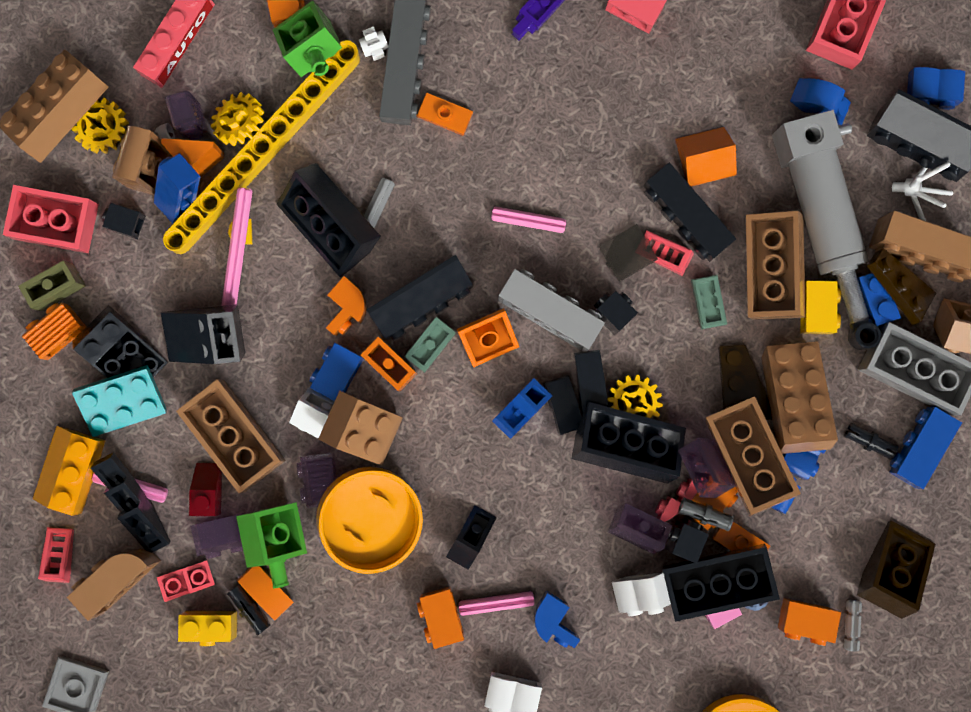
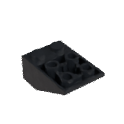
[161,304,245,364]
[72,305,168,378]

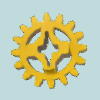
[210,92,264,146]
[71,98,129,154]
[607,375,663,418]

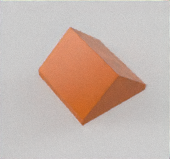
[675,127,737,187]
[161,138,224,178]
[457,308,519,368]

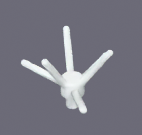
[892,162,953,221]

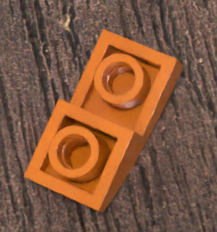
[237,566,294,621]

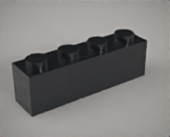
[644,162,736,262]

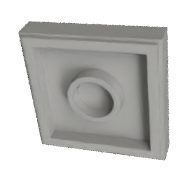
[42,655,109,712]

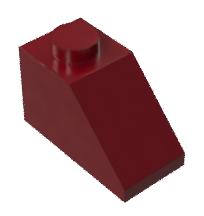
[189,463,222,516]

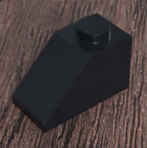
[446,505,497,570]

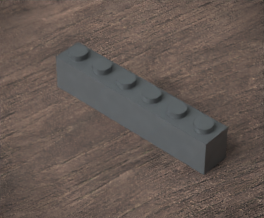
[379,0,431,126]

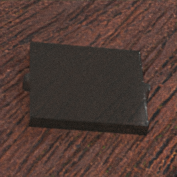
[598,224,658,282]

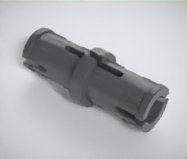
[678,497,734,531]

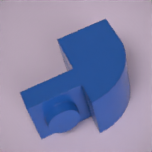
[790,78,851,125]
[492,378,552,439]
[534,590,580,648]

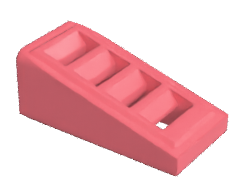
[635,230,694,276]
[38,527,74,583]

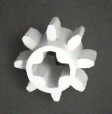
[358,27,388,61]

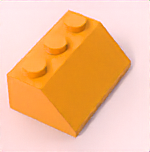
[33,426,106,516]

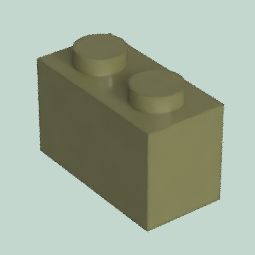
[18,260,86,311]

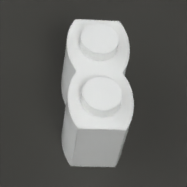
[612,573,671,616]
[484,672,542,712]

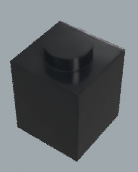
[102,202,146,240]

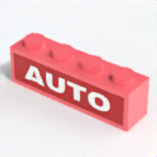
[133,0,215,88]

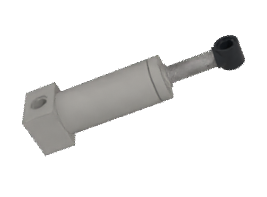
[772,110,881,350]

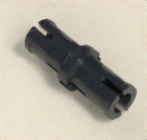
[844,423,899,460]
[227,584,271,635]

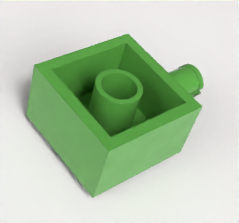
[272,0,342,77]
[236,502,307,589]

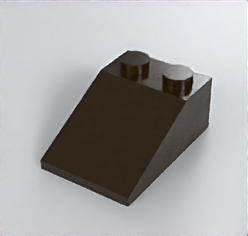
[857,520,936,619]

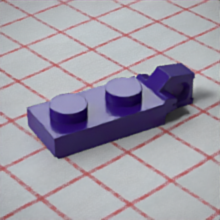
[512,0,565,41]

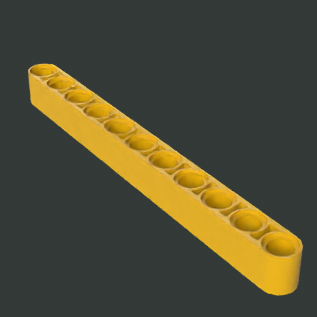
[163,40,360,254]

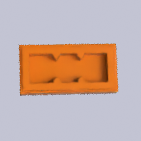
[417,93,473,136]
[712,522,770,551]

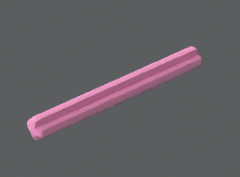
[221,187,252,306]

